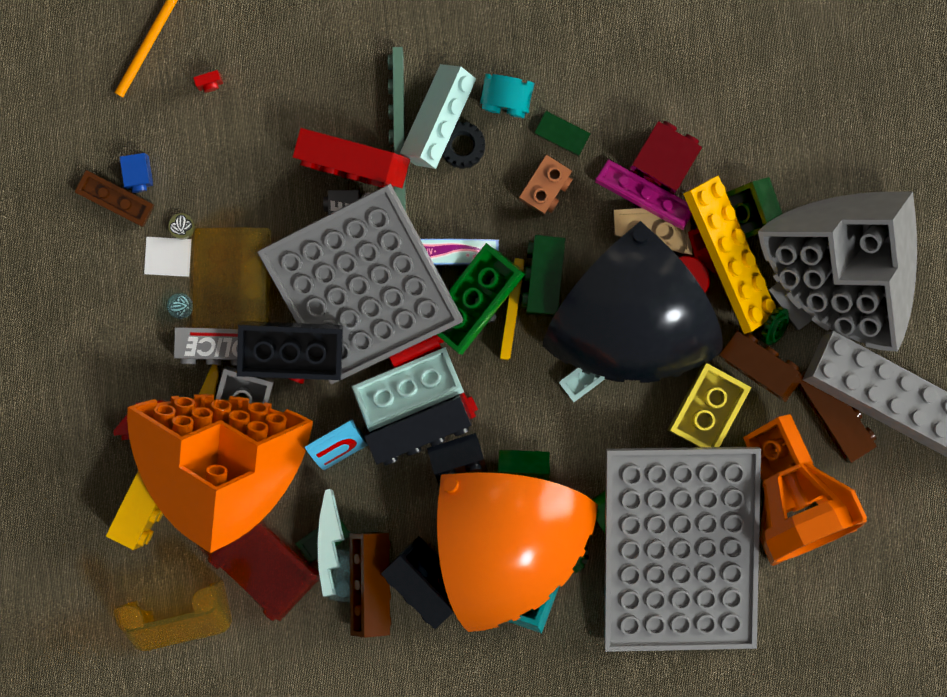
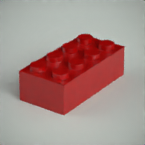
[293,128,410,188]

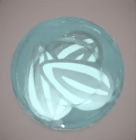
[167,293,194,319]

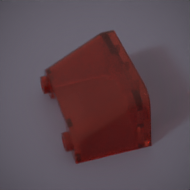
[207,521,320,621]

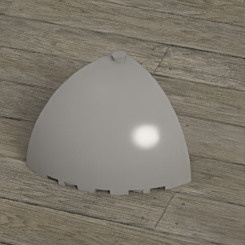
[758,192,917,352]

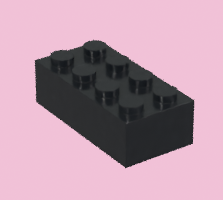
[237,321,343,380]
[364,393,472,466]

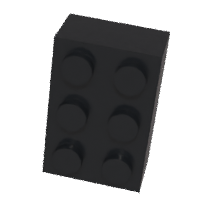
[381,536,454,630]

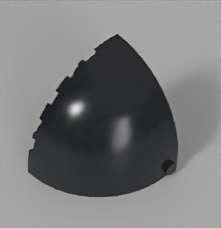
[542,221,723,383]

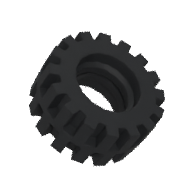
[442,122,485,169]

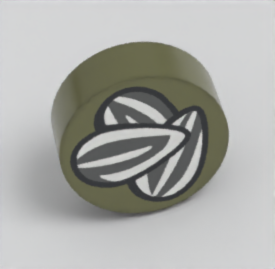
[168,213,195,240]

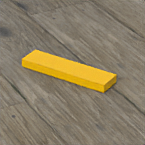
[500,258,525,360]

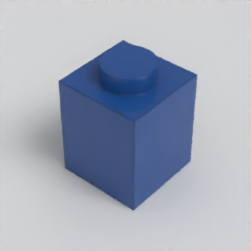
[120,153,153,193]

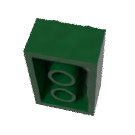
[521,235,566,317]

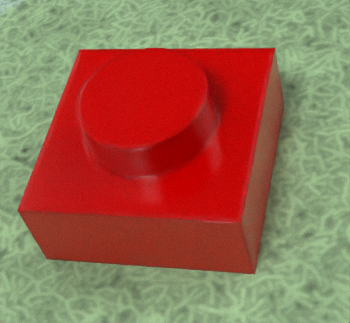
[193,70,224,93]

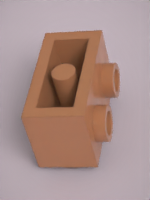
[519,155,573,216]

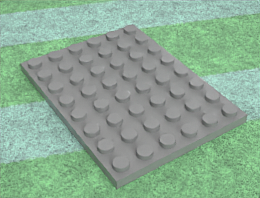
[604,447,761,652]

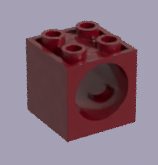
[629,121,702,194]

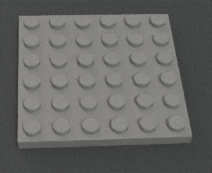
[258,183,464,385]

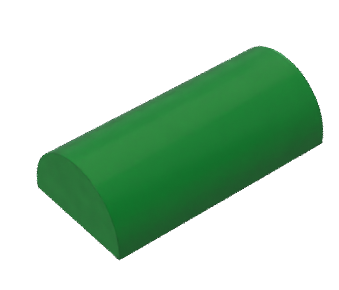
[437,243,525,355]

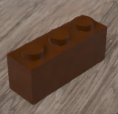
[720,331,803,402]

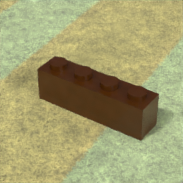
[798,367,877,463]
[350,532,391,638]

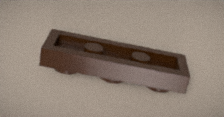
[75,170,155,227]

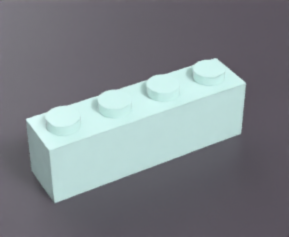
[400,64,476,169]

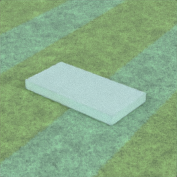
[352,347,464,432]

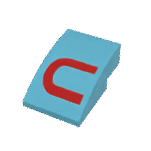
[305,419,368,470]

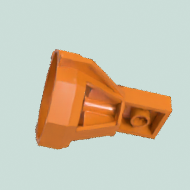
[743,414,867,566]

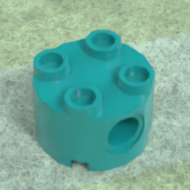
[480,73,535,118]

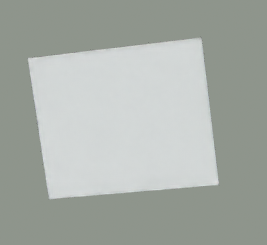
[144,237,192,277]

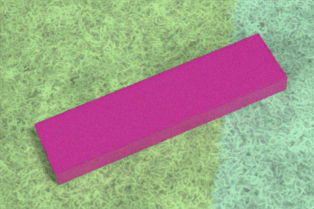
[595,159,692,230]

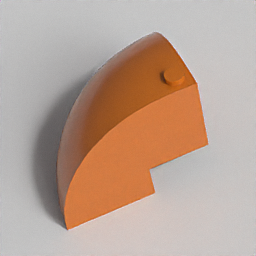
[127,394,313,553]
[437,472,598,632]

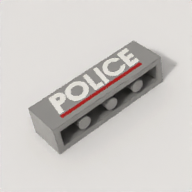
[174,327,238,365]

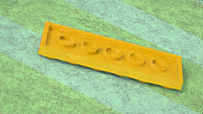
[683,175,776,334]

